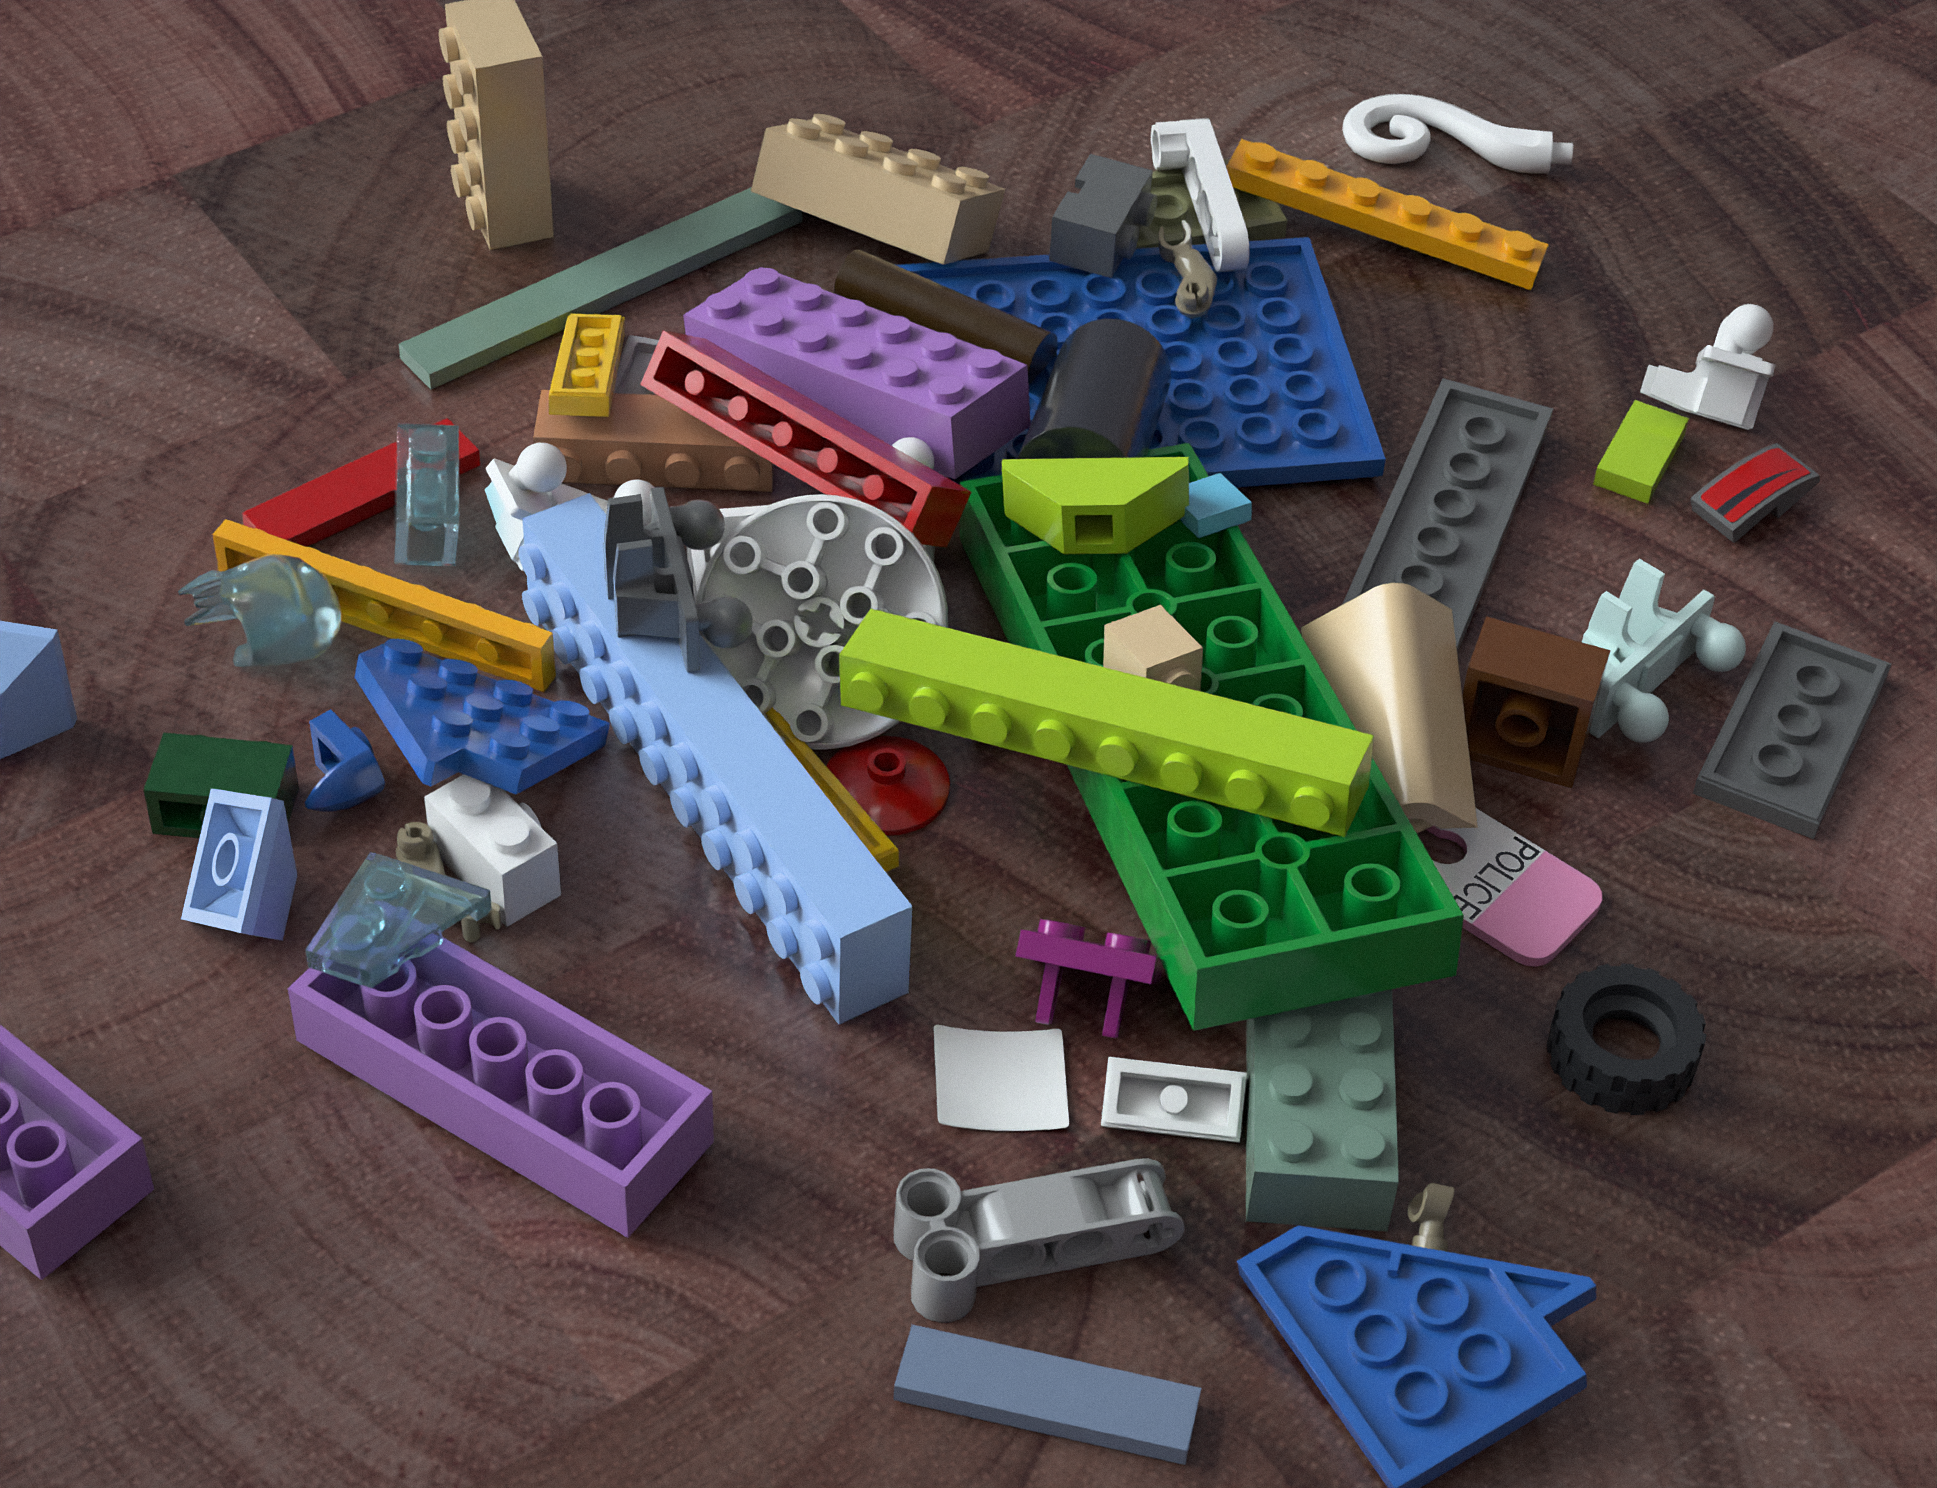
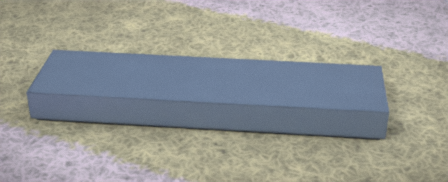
[894,1325,1201,1465]

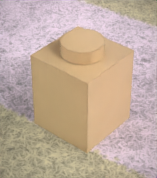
[1103,605,1203,691]

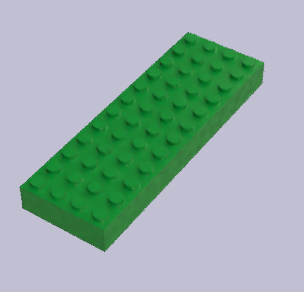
[960,443,1464,1031]

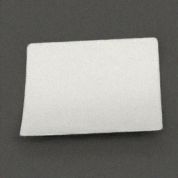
[934,1025,1069,1131]

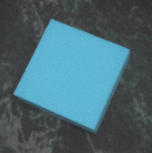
[1180,473,1252,538]

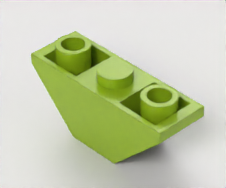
[1002,457,1189,554]

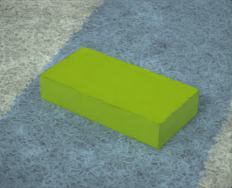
[1593,400,1689,504]

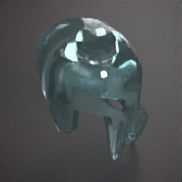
[178,554,341,667]

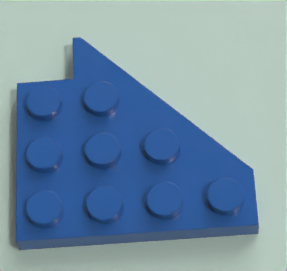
[354,639,610,795]
[1237,1225,1596,1488]

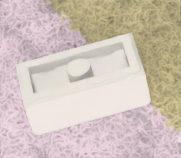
[1101,1057,1247,1143]

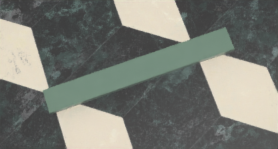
[399,187,802,390]

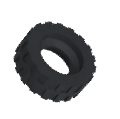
[1547,963,1707,1115]

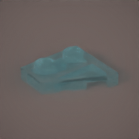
[305,851,492,988]

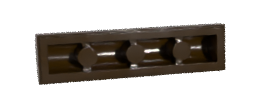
[834,250,1058,385]

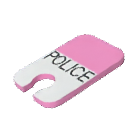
[1426,808,1602,967]

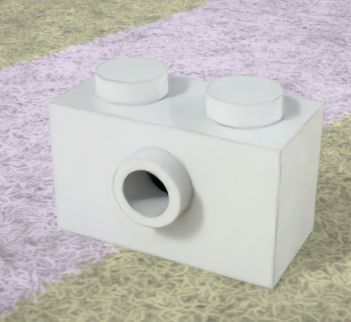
[424,775,561,927]

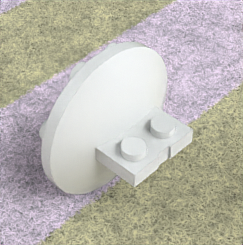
[695,494,948,749]

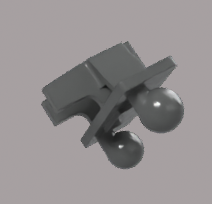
[603,487,753,672]

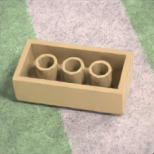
[439,0,554,250]
[751,114,1005,265]

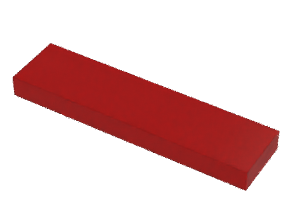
[242,418,481,547]

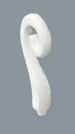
[1343,94,1573,174]

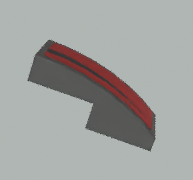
[1690,443,1820,543]

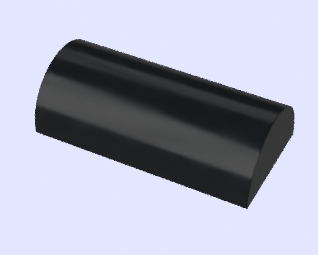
[1017,319,1171,459]

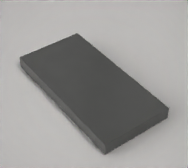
[1693,621,1892,839]

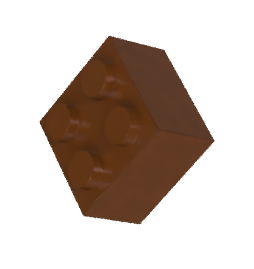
[1462,616,1611,789]

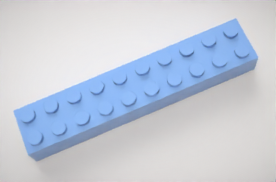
[518,493,912,1025]

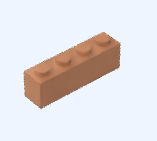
[533,390,775,492]

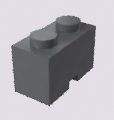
[1049,154,1158,278]

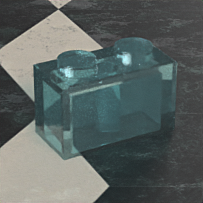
[394,423,459,566]

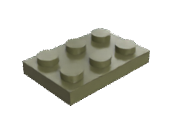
[1136,158,1287,249]

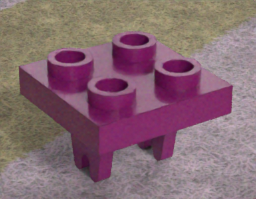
[1015,919,1163,1039]

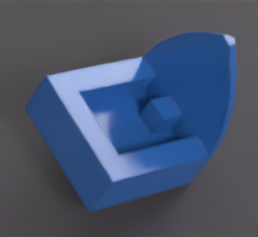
[304,709,385,812]

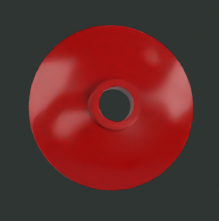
[826,736,950,836]

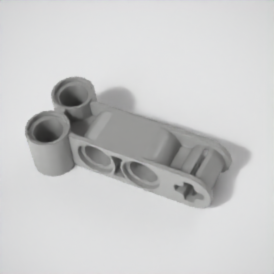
[894,1158,1185,1323]

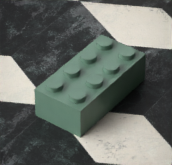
[1246,989,1399,1231]

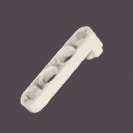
[1151,118,1249,272]

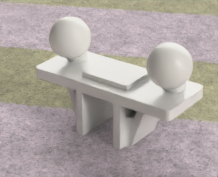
[1640,304,1776,430]
[485,443,655,571]

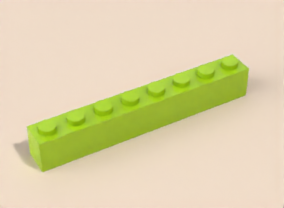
[839,609,1374,837]

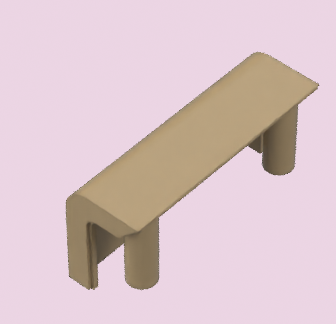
[1301,583,1478,833]

